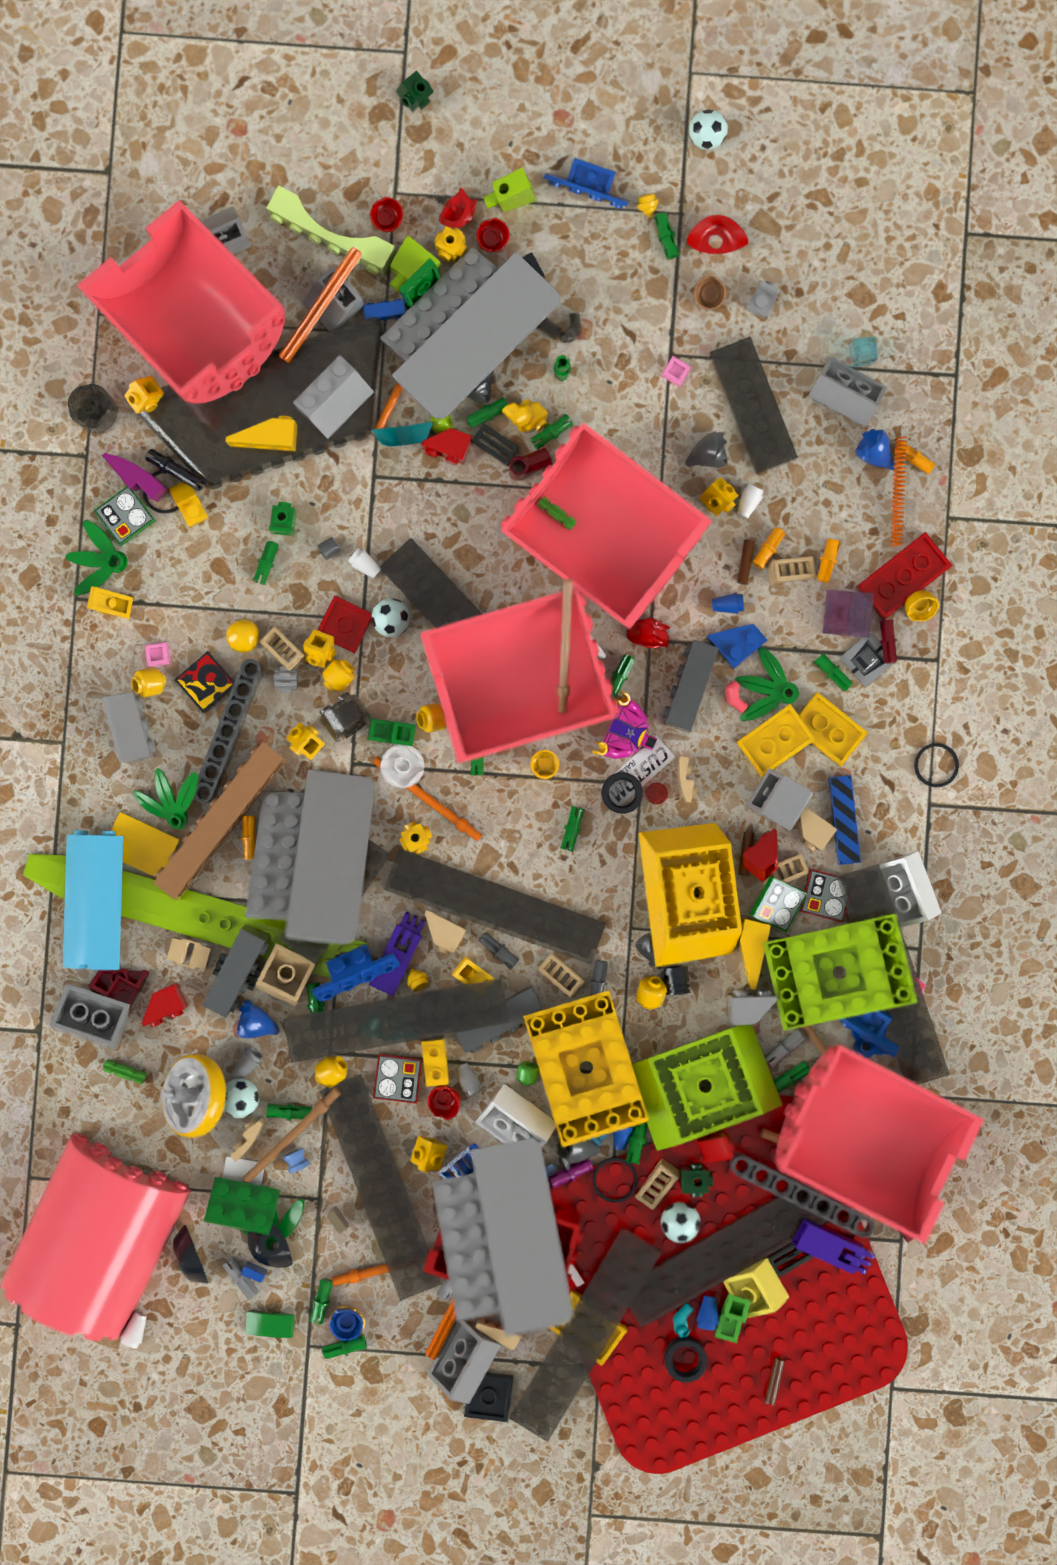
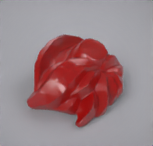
[438,187,477,228]
[626,617,670,648]

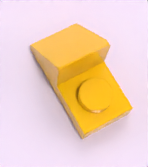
[169,482,209,528]
[87,587,133,619]
[451,957,495,996]

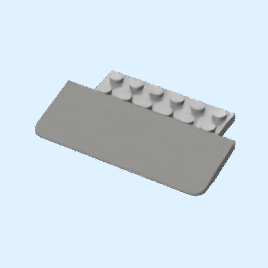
[380,247,560,419]
[245,770,375,944]
[432,1139,573,1337]

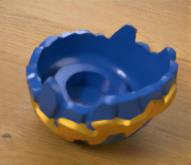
[329,1305,365,1341]

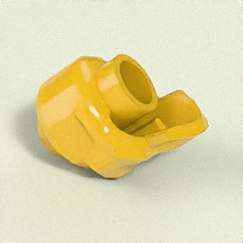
[502,398,548,433]

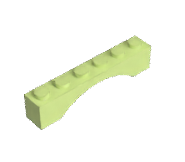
[266,185,396,276]

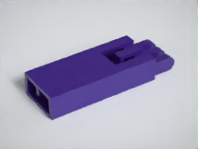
[368,911,426,996]
[792,1218,875,1275]

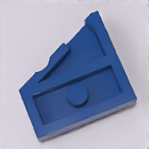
[706,624,767,669]

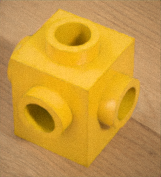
[434,226,467,264]
[124,375,164,414]
[699,477,739,517]
[302,629,336,668]
[286,722,325,760]
[399,821,433,854]
[410,1136,448,1173]

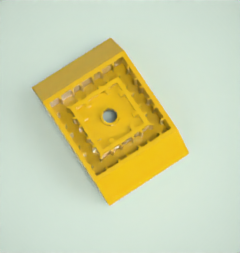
[638,823,742,966]
[524,990,649,1147]

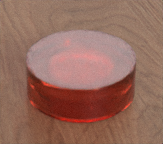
[645,782,668,805]

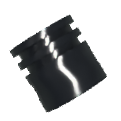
[662,965,691,995]

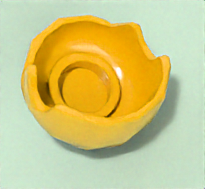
[905,590,939,622]
[226,618,260,653]

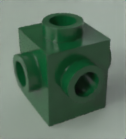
[395,70,434,113]
[680,1163,713,1197]

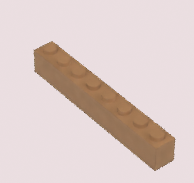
[153,742,287,900]

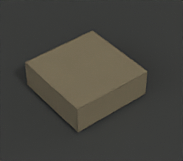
[327,1206,349,1233]

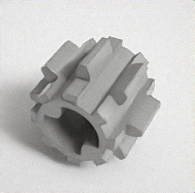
[274,666,298,693]

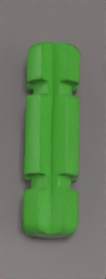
[537,496,577,530]
[103,1059,147,1084]

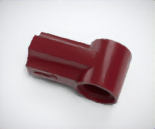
[508,447,553,481]

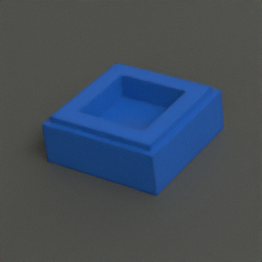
[241,1261,268,1283]

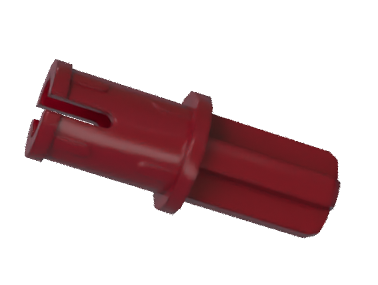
[879,619,897,664]

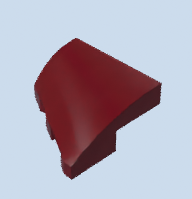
[88,969,150,1009]

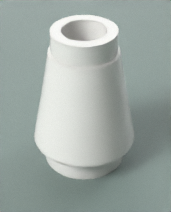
[737,484,764,518]
[348,548,381,579]
[121,1312,147,1348]

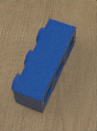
[363,299,406,323]

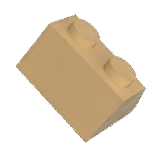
[255,944,316,1007]

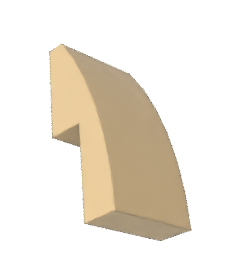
[678,756,697,803]
[230,1117,265,1162]

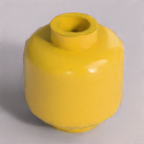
[322,659,355,691]
[131,667,166,698]
[416,702,447,733]
[636,976,667,1009]
[314,1054,348,1088]

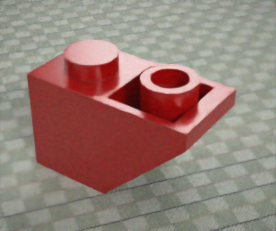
[421,428,472,466]
[743,829,778,882]
[141,983,188,1028]
[696,1130,735,1163]

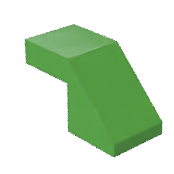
[714,1294,751,1343]

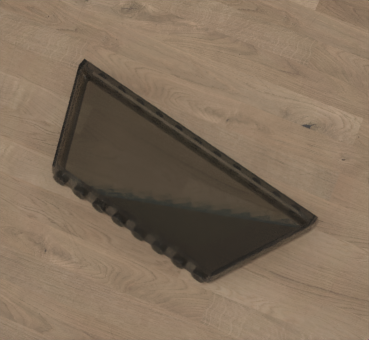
[138,318,383,490]

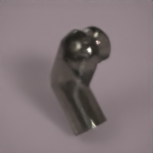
[559,313,581,343]

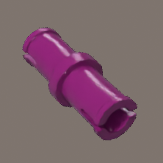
[547,1159,593,1189]

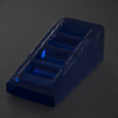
[438,1143,479,1179]

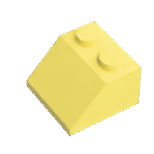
[722,1258,789,1318]

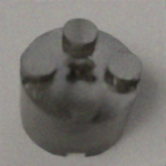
[68,384,118,434]
[319,692,372,742]

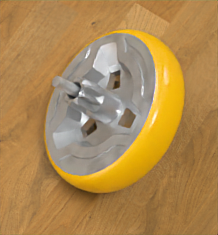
[160,1054,226,1138]

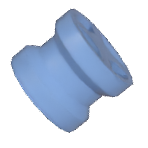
[283,1148,310,1174]

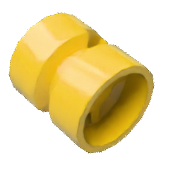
[531,750,559,780]

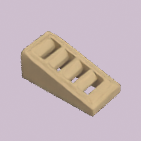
[767,556,816,585]
[259,626,305,671]
[762,853,809,886]
[537,953,587,998]
[635,1158,679,1210]
[475,1317,522,1351]

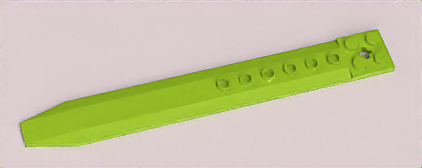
[23,854,369,978]

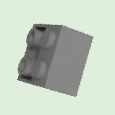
[200,206,252,255]
[303,266,364,335]
[746,768,814,831]
[727,989,777,1025]

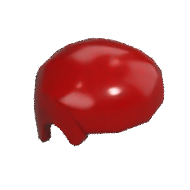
[370,197,404,233]
[476,217,510,253]
[427,1085,461,1121]

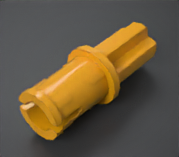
[894,443,936,475]
[752,527,785,570]
[817,539,841,583]
[240,815,257,860]

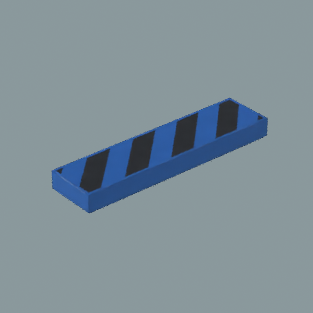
[828,775,861,865]

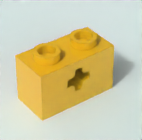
[422,1037,450,1087]

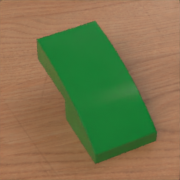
[367,718,416,746]
[246,1310,295,1338]

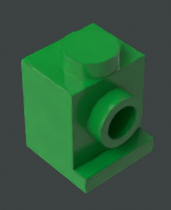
[269,502,297,537]

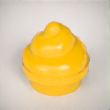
[637,193,658,217]
[407,968,429,992]

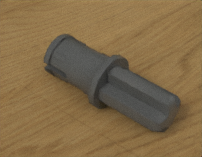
[479,932,519,970]
[590,960,608,996]

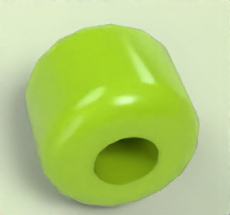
[430,415,453,434]

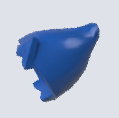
[855,429,896,470]
[237,999,279,1039]

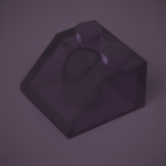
[822,589,874,638]

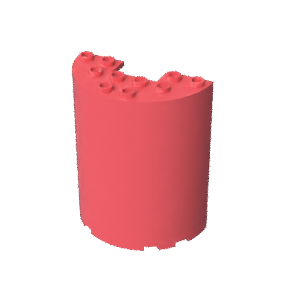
[77,200,285,403]
[500,423,712,629]
[420,587,619,764]
[775,1045,984,1244]
[0,1133,191,1341]

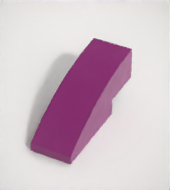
[102,453,169,502]

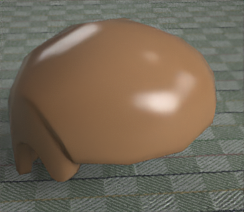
[693,276,727,310]

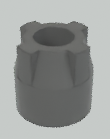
[317,537,340,561]

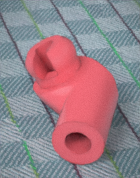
[725,681,749,713]

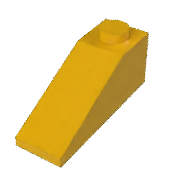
[226,416,297,451]
[738,918,771,990]

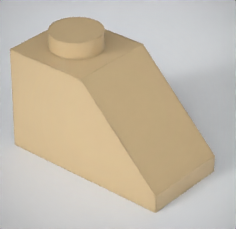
[797,807,837,852]
[425,909,467,955]

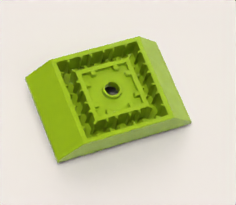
[763,914,917,1031]
[632,1024,782,1151]

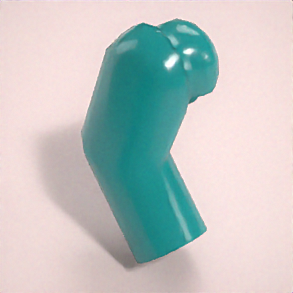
[673,1302,694,1338]

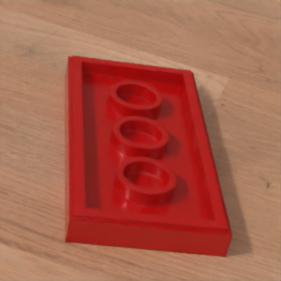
[856,532,953,620]

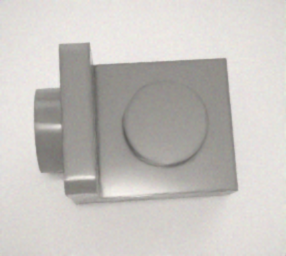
[746,280,780,320]

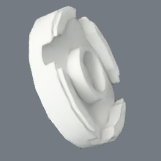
[380,745,424,788]

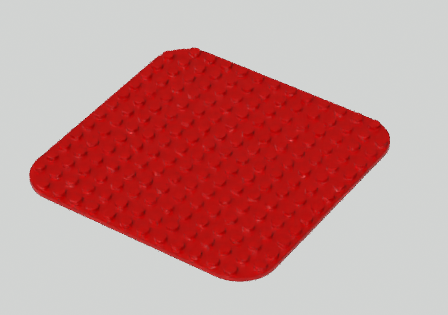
[549,1095,908,1474]

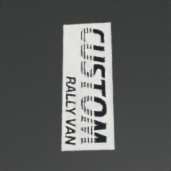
[600,736,675,806]

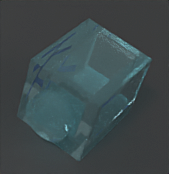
[849,336,878,368]

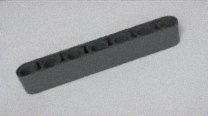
[194,659,263,803]
[729,1153,875,1237]

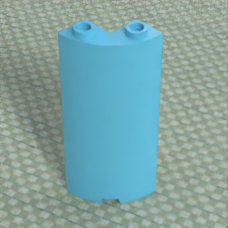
[63,830,123,970]

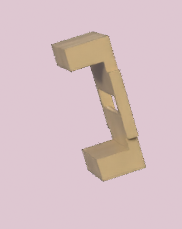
[167,937,213,970]

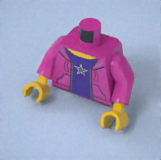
[592,690,657,759]

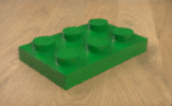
[203,1177,281,1236]

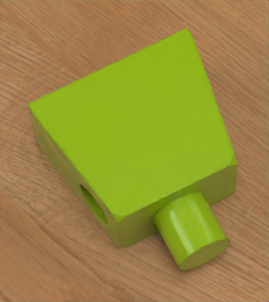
[483,167,537,212]
[389,236,441,293]

